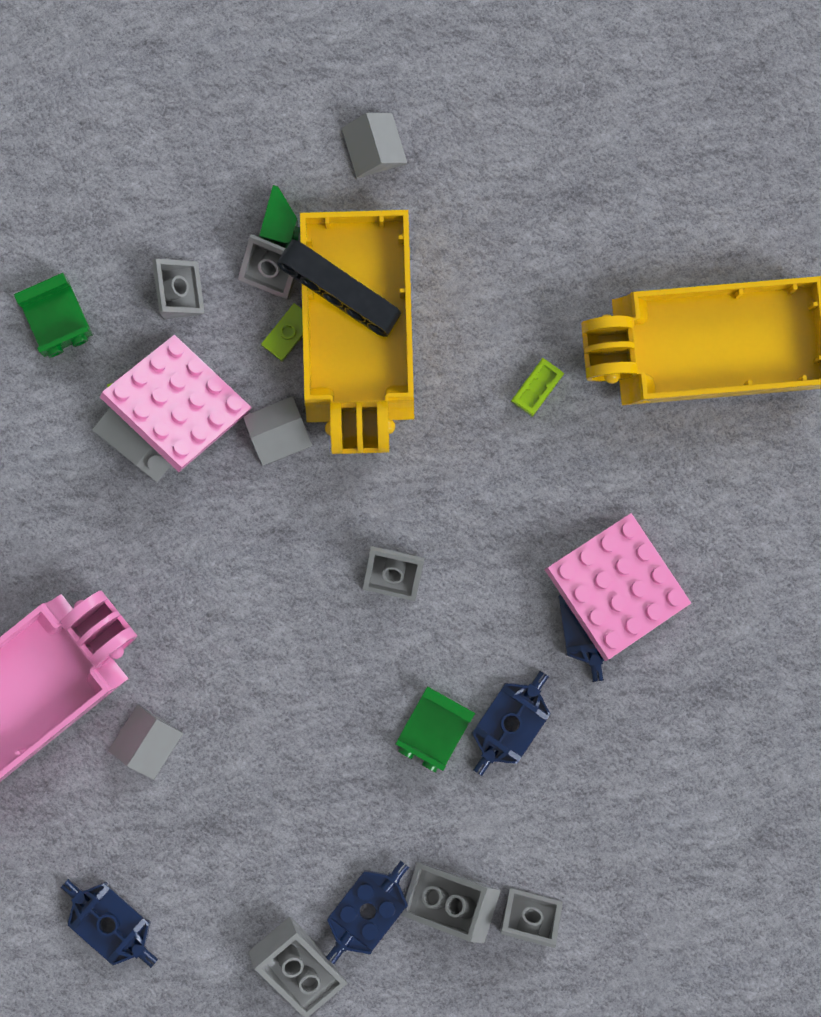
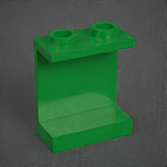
[14,273,93,358]
[395,686,475,773]

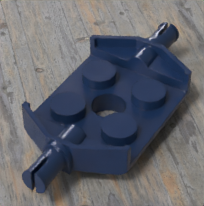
[558,595,604,682]
[472,671,551,776]
[326,860,410,964]
[61,879,158,968]

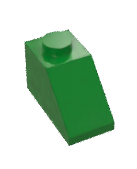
[259,185,300,248]

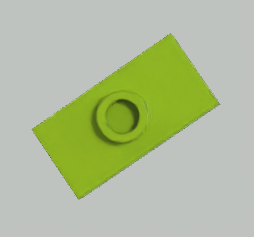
[261,303,303,362]
[511,358,564,417]

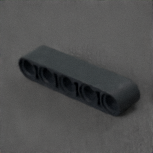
[277,240,401,337]

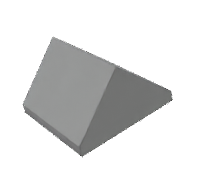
[342,113,407,179]
[238,234,296,300]
[152,259,205,320]
[243,397,313,466]
[363,546,425,601]
[108,704,184,780]
[499,888,563,948]

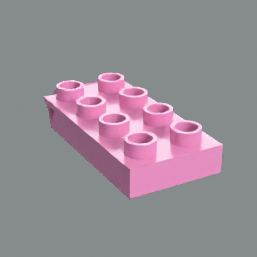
[0,590,137,782]

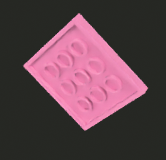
[100,335,252,472]
[545,513,691,661]

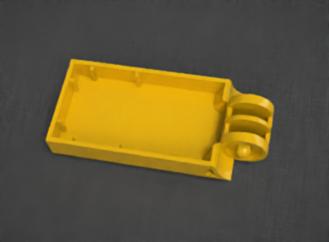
[300,210,414,454]
[581,276,821,405]

